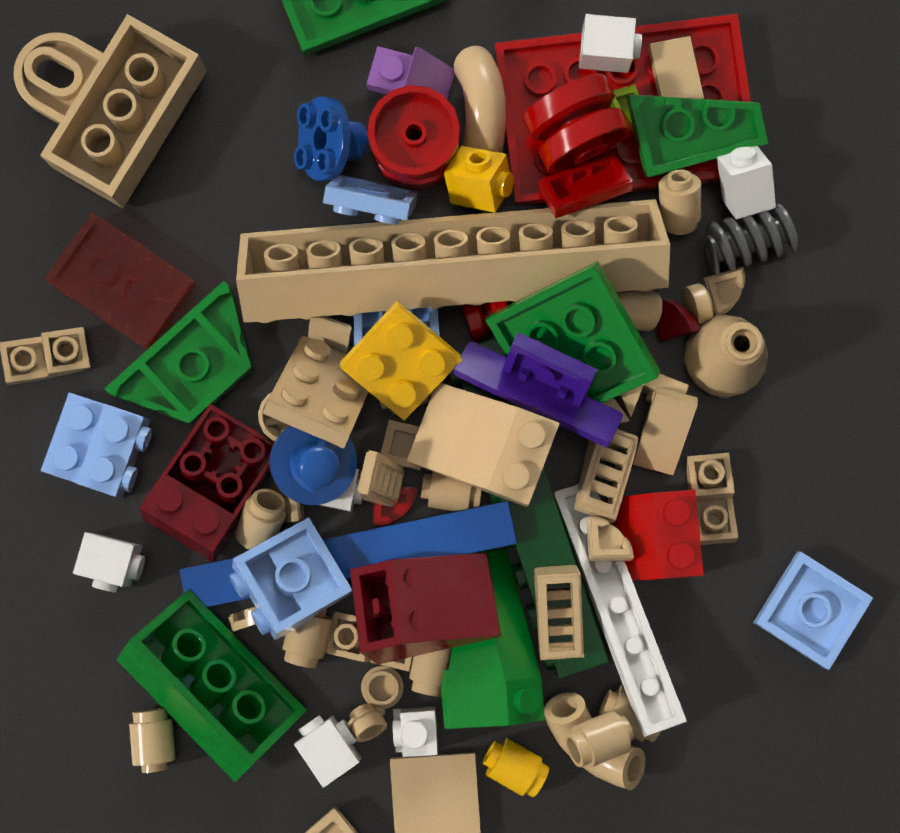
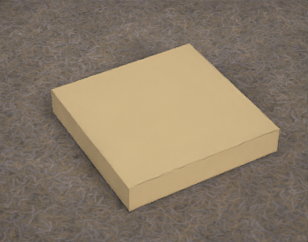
[390,751,481,833]

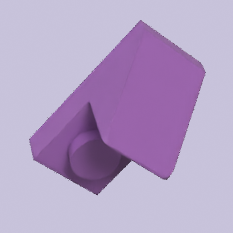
[366,46,455,100]

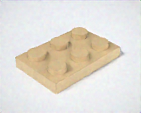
[263,335,369,449]

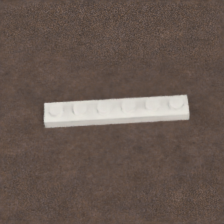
[553,484,687,738]

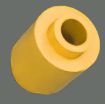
[483,737,549,797]

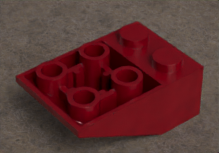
[139,404,274,562]
[350,553,502,665]

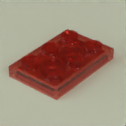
[44,212,196,350]

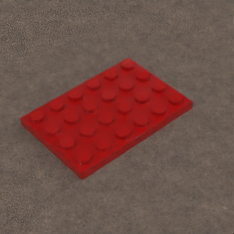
[494,14,751,206]

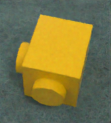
[444,146,514,213]

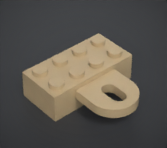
[14,14,207,208]

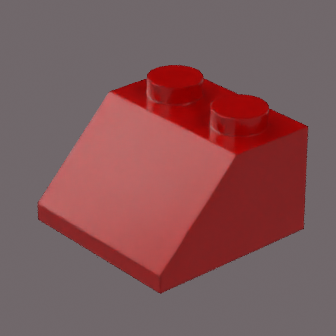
[605,489,704,581]

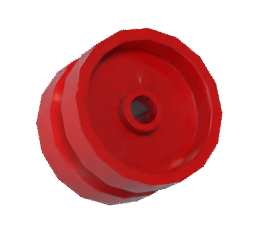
[522,74,632,174]
[367,85,461,190]

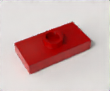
[538,152,633,219]

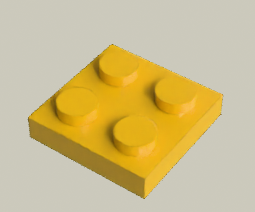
[340,301,462,421]

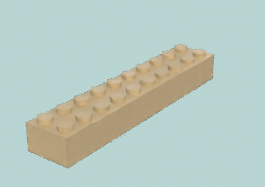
[236,199,670,323]

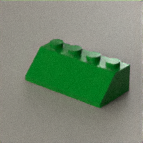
[116,589,307,782]

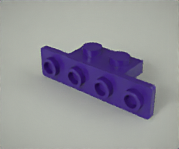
[453,332,623,447]

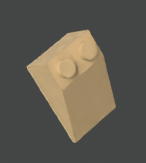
[407,383,560,507]

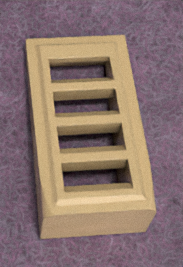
[574,429,639,523]
[357,450,405,507]
[534,565,584,660]

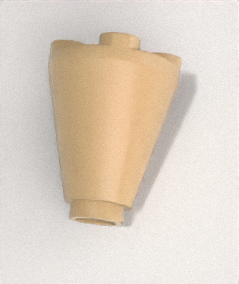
[683,315,768,399]

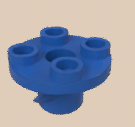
[294,97,368,181]
[269,425,357,505]

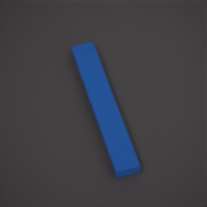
[179,501,518,607]

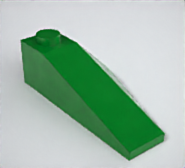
[441,549,545,729]

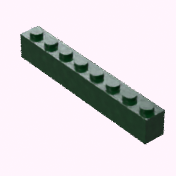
[449,339,608,678]

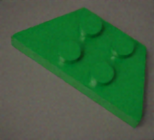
[105,281,253,425]

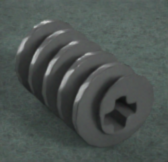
[704,203,798,276]

